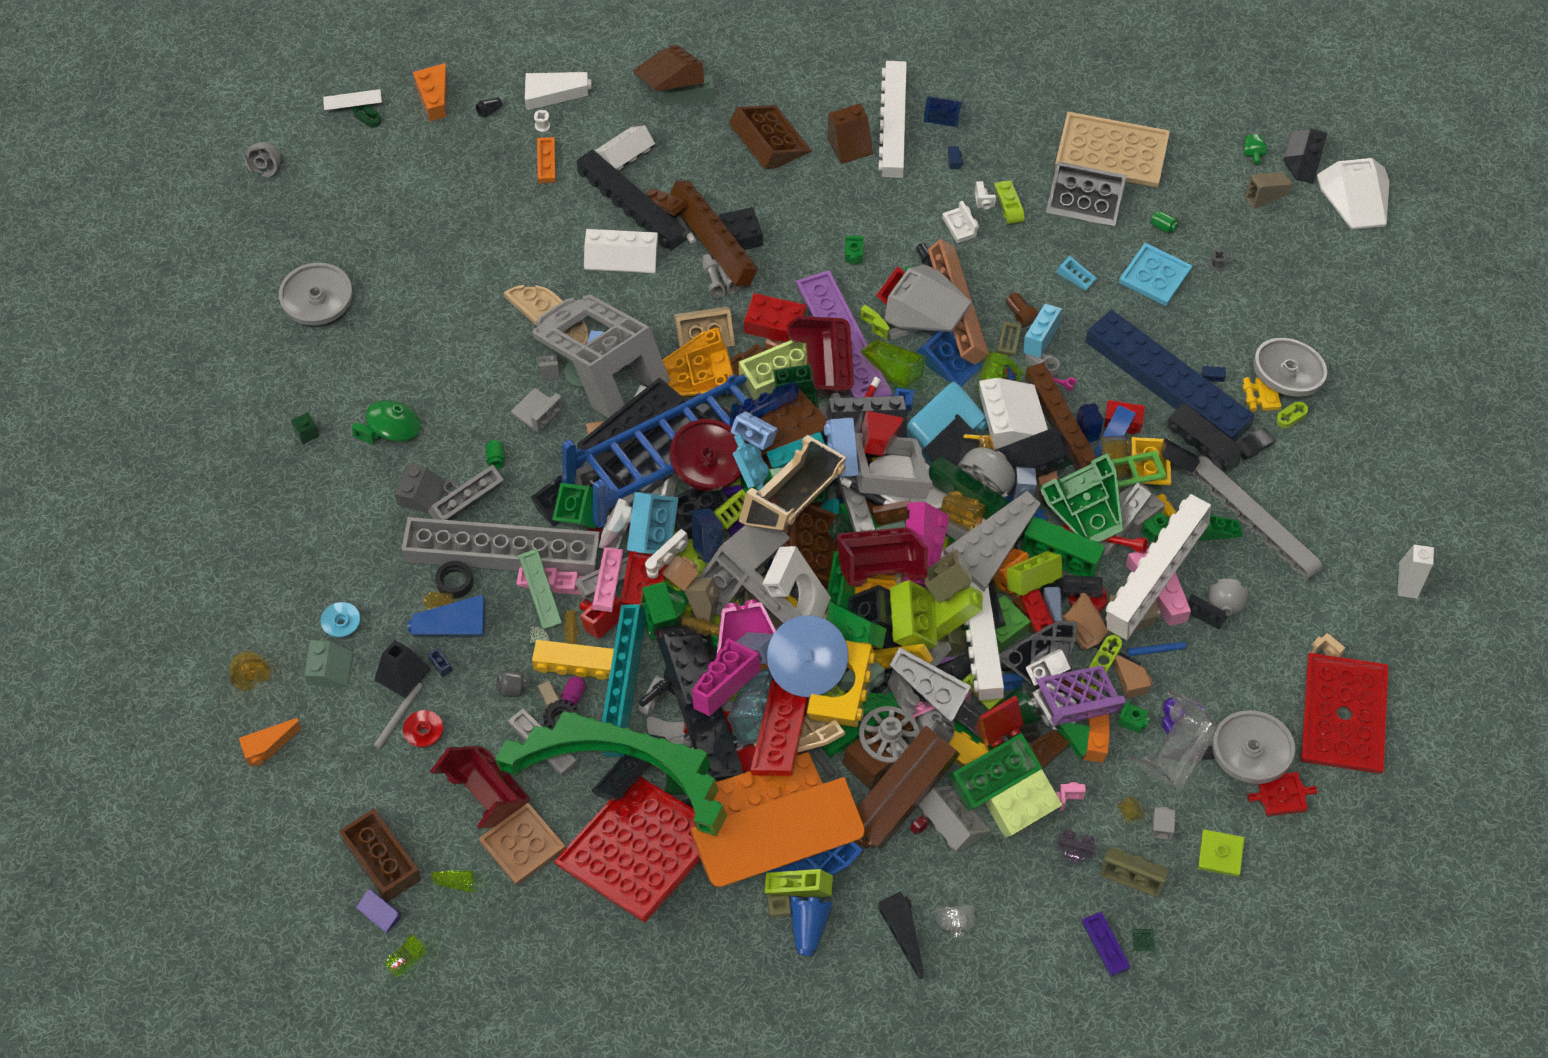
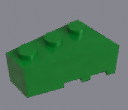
[826,602,886,648]

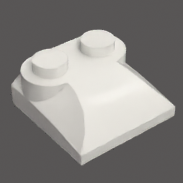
[598,498,632,548]

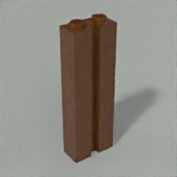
[857,726,960,849]

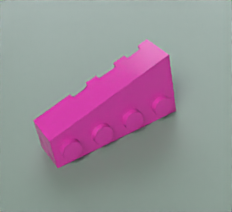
[904,502,949,590]

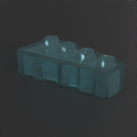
[727,668,773,744]

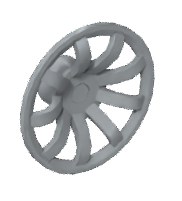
[859,706,919,763]

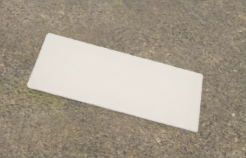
[323,89,382,110]

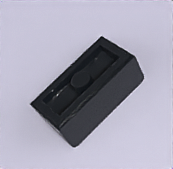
[1161,439,1200,473]

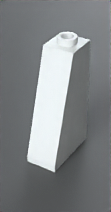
[525,72,592,110]
[1398,545,1434,598]

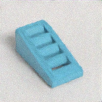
[1056,256,1097,291]

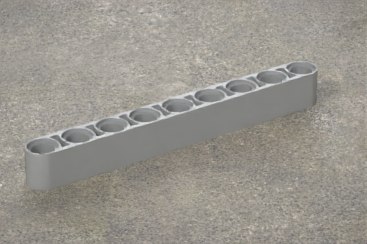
[1187,455,1322,580]

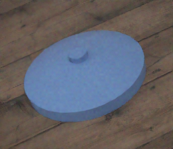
[767,615,849,697]

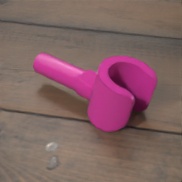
[1052,377,1077,391]

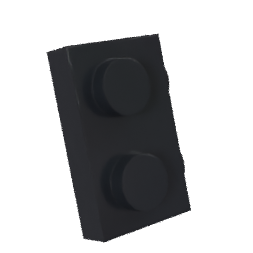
[1187,594,1228,630]

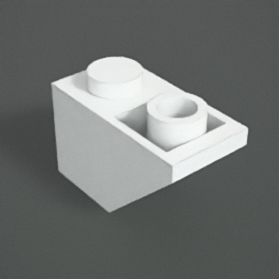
[1025,649,1071,686]

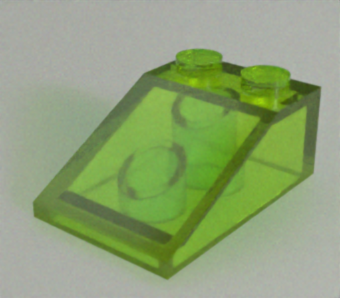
[861,339,926,387]

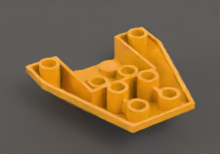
[663,327,734,396]

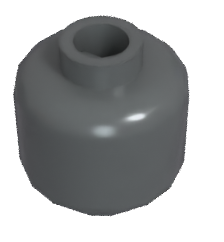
[496,671,527,697]

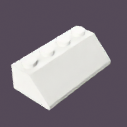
[584,229,658,273]

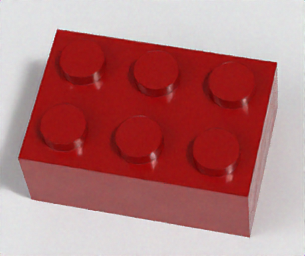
[744,293,806,342]

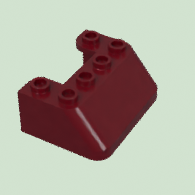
[787,316,854,397]
[836,527,928,587]

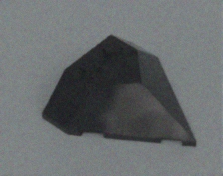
[999,621,1077,697]

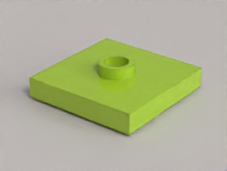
[1198,829,1244,877]

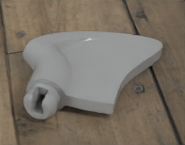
[647,716,692,747]

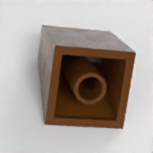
[827,103,873,164]

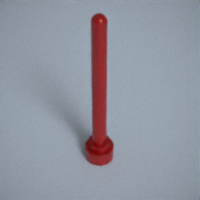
[1062,525,1148,554]

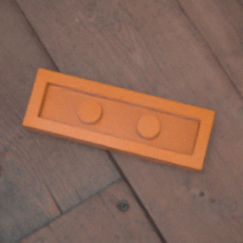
[537,137,556,183]

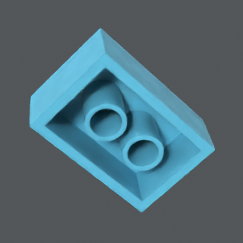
[627,492,678,554]

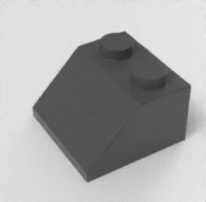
[395,463,446,513]

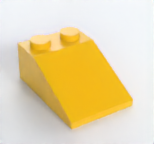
[1129,437,1171,485]

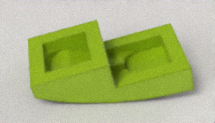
[860,304,889,340]

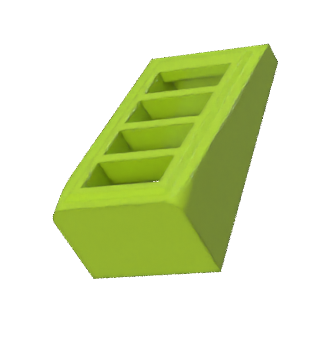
[713,489,746,529]

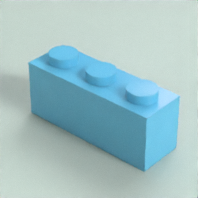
[1023,304,1062,358]

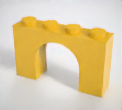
[807,641,876,727]

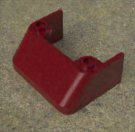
[430,746,530,829]

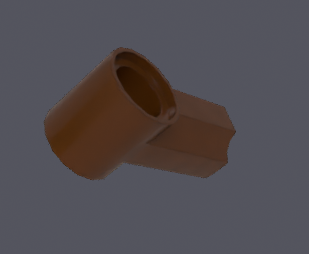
[1006,292,1038,328]

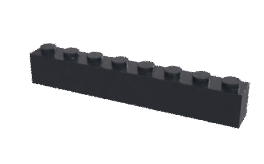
[577,149,687,251]

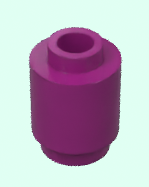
[561,676,587,706]

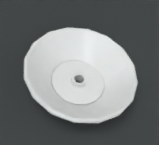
[869,455,950,509]

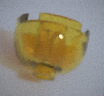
[228,651,270,691]

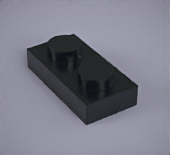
[1063,575,1103,598]

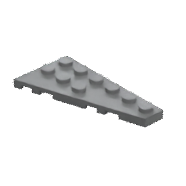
[943,491,1041,592]

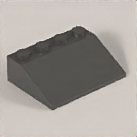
[1046,161,1127,227]

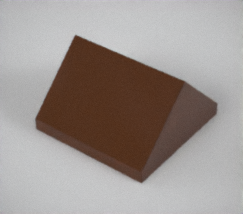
[842,733,893,790]

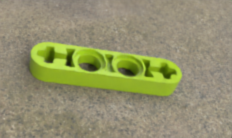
[1076,635,1122,700]

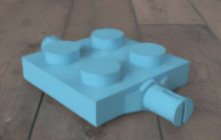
[733,433,769,491]

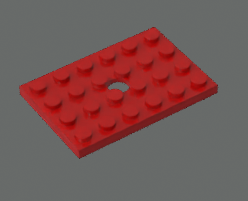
[1300,653,1388,774]

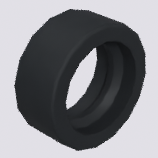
[435,561,473,599]

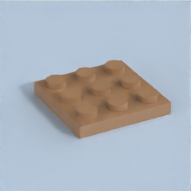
[479,803,566,886]

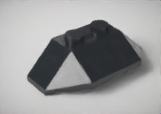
[1283,128,1327,184]

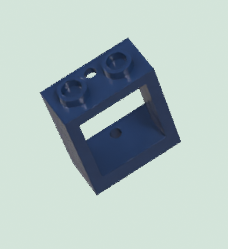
[691,508,723,563]

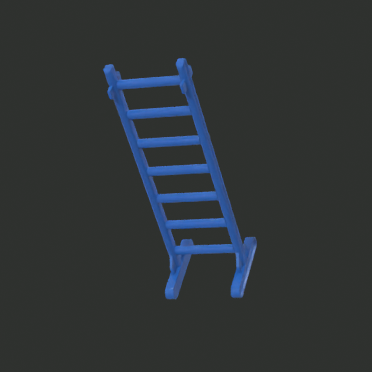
[562,374,766,528]

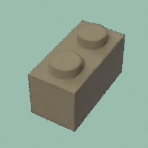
[538,681,561,708]

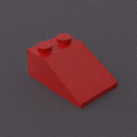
[974,696,1024,748]

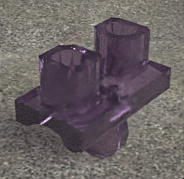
[1056,829,1096,866]

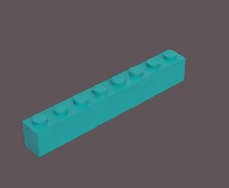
[601,604,646,757]

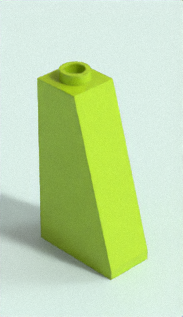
[934,586,983,641]

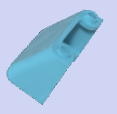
[907,382,988,464]

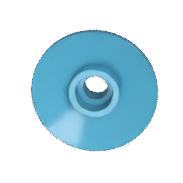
[321,602,360,638]

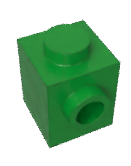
[1141,511,1170,543]

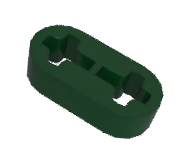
[353,105,382,128]

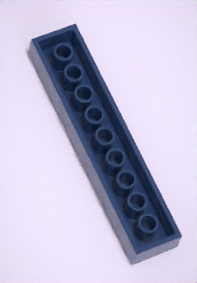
[1085,309,1255,442]

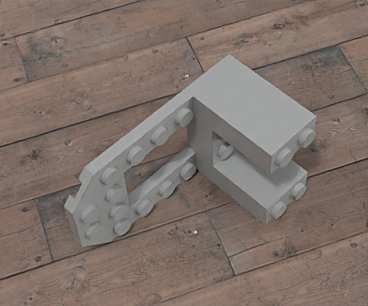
[532,295,670,418]
[699,511,803,623]

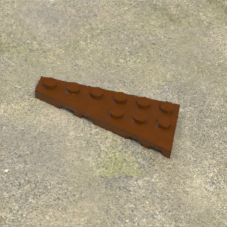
[744,388,828,456]

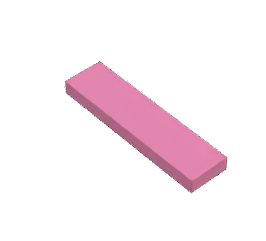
[592,547,623,612]

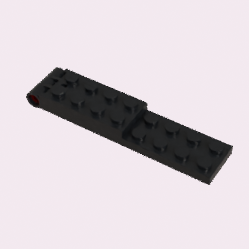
[655,625,744,781]

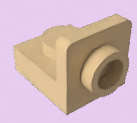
[1311,633,1345,657]

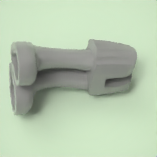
[703,254,741,298]

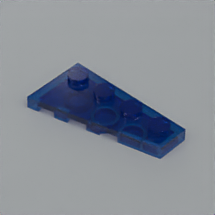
[730,381,799,427]

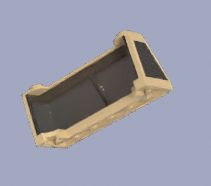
[739,435,846,530]

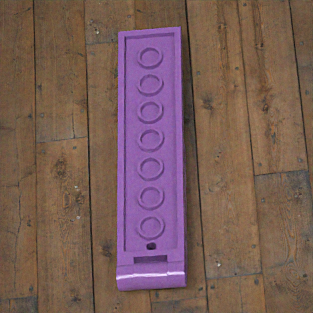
[796,270,892,398]

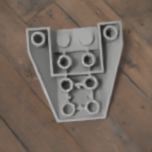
[884,265,972,332]

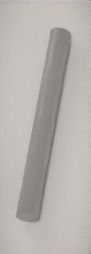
[373,683,423,750]

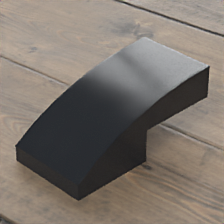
[1237,428,1276,460]

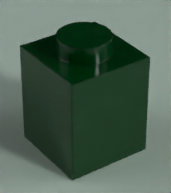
[291,412,319,445]

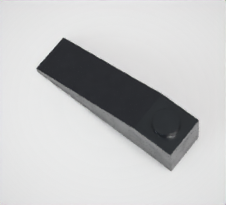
[878,891,924,979]

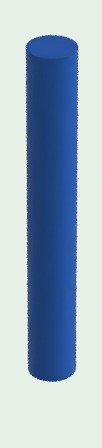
[1127,641,1186,656]

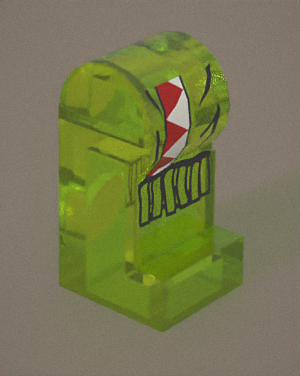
[384,934,426,977]

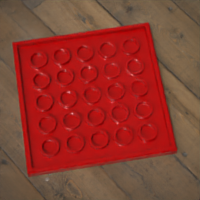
[554,776,701,923]

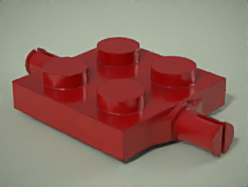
[1247,772,1317,817]

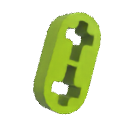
[1276,402,1308,428]

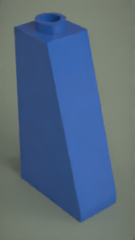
[408,595,486,637]

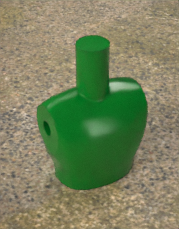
[1243,134,1267,165]

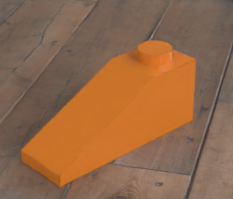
[1083,714,1109,763]
[239,718,301,766]

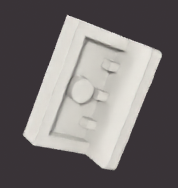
[942,201,979,243]

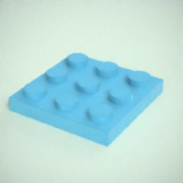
[1119,243,1192,306]

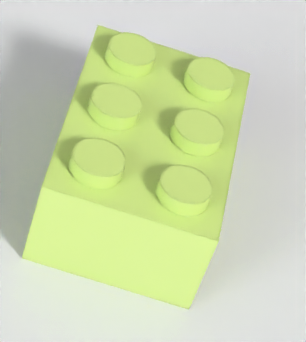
[985,769,1062,838]

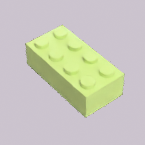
[739,340,807,402]

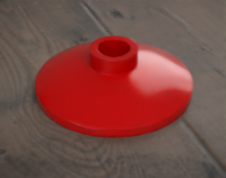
[403,710,443,747]

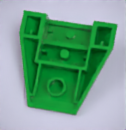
[1039,453,1124,542]

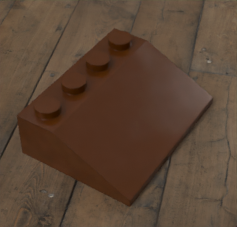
[633,44,704,91]
[729,105,812,169]
[789,497,837,590]

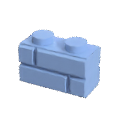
[730,411,778,450]

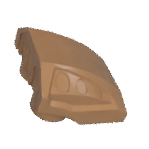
[1062,593,1108,649]

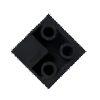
[375,640,430,699]

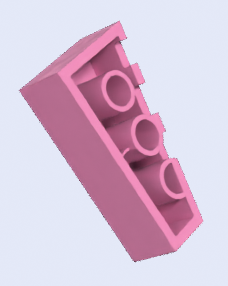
[1126,550,1191,626]

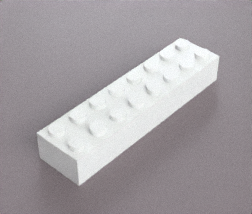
[1106,494,1211,640]

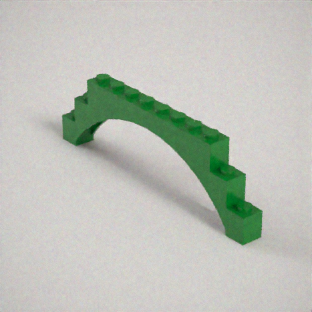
[495,711,727,836]

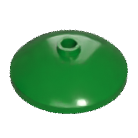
[365,400,421,442]

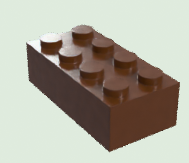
[339,809,421,902]

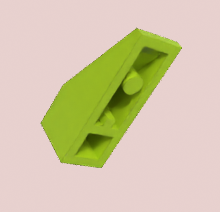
[764,869,833,897]

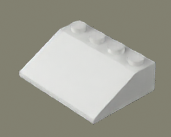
[979,378,1048,450]

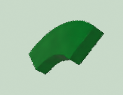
[861,693,899,719]

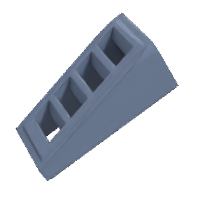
[1043,587,1062,622]

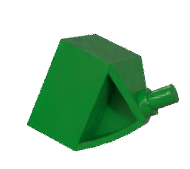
[552,483,596,529]
[640,582,688,636]

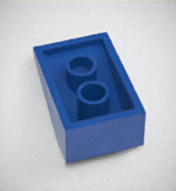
[914,331,982,386]

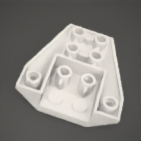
[1316,158,1389,230]

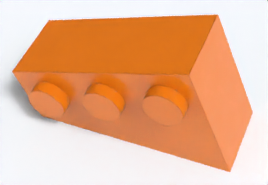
[413,63,448,121]

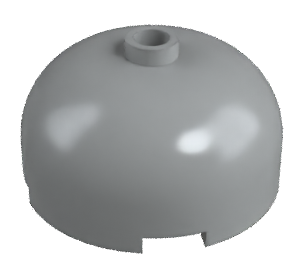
[958,447,1015,498]

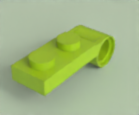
[994,180,1024,225]

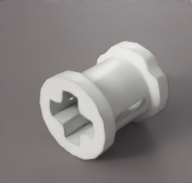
[534,110,550,132]

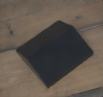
[530,475,563,527]

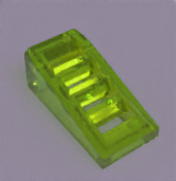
[431,870,475,893]

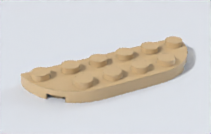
[504,285,588,345]

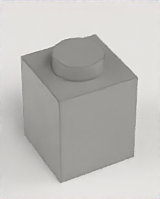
[1151,807,1175,840]

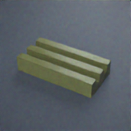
[997,322,1022,357]

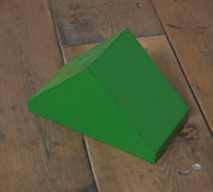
[1056,723,1090,760]

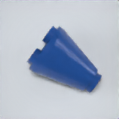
[790,897,832,956]

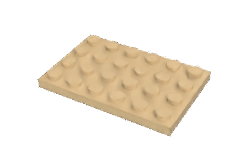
[1055,112,1170,188]

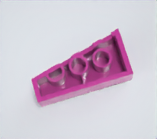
[692,638,760,716]

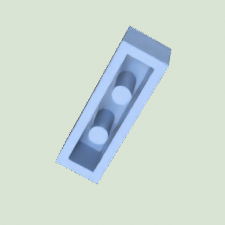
[824,418,859,478]

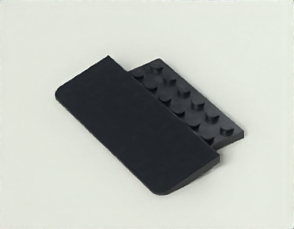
[577,377,734,508]

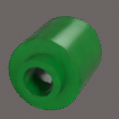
[1150,211,1178,234]
[485,440,505,469]

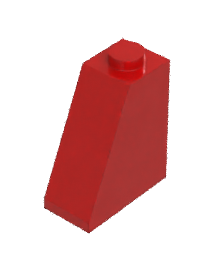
[862,411,904,456]

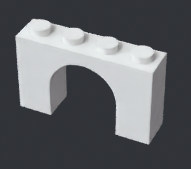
[762,546,831,618]

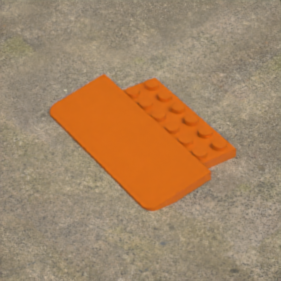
[691,752,864,887]

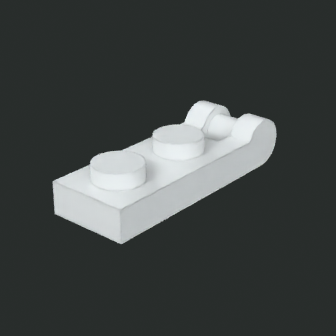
[645,529,688,579]

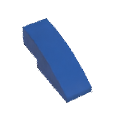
[1095,405,1136,460]

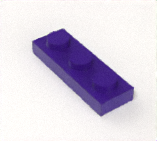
[1082,912,1130,977]

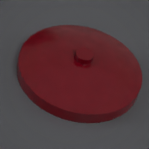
[669,419,742,491]

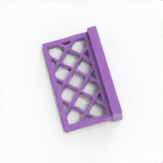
[1037,665,1126,726]

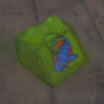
[978,350,1023,391]

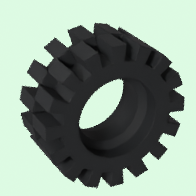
[543,700,579,730]

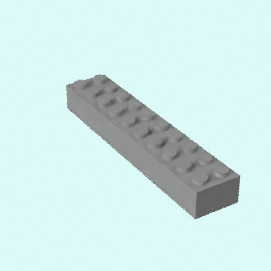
[401,517,600,576]

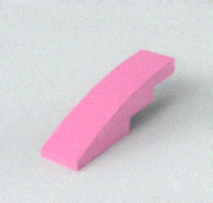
[516,567,595,597]

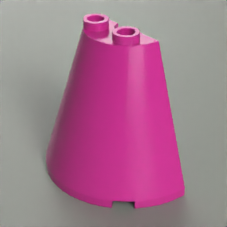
[717,599,776,677]

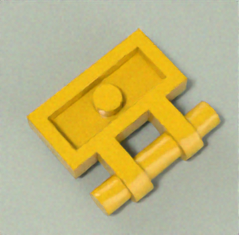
[1243,377,1282,412]

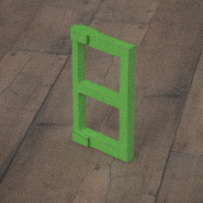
[1112,451,1166,487]

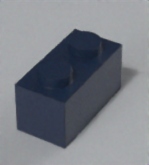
[948,146,963,169]
[1201,366,1226,382]
[428,648,453,677]

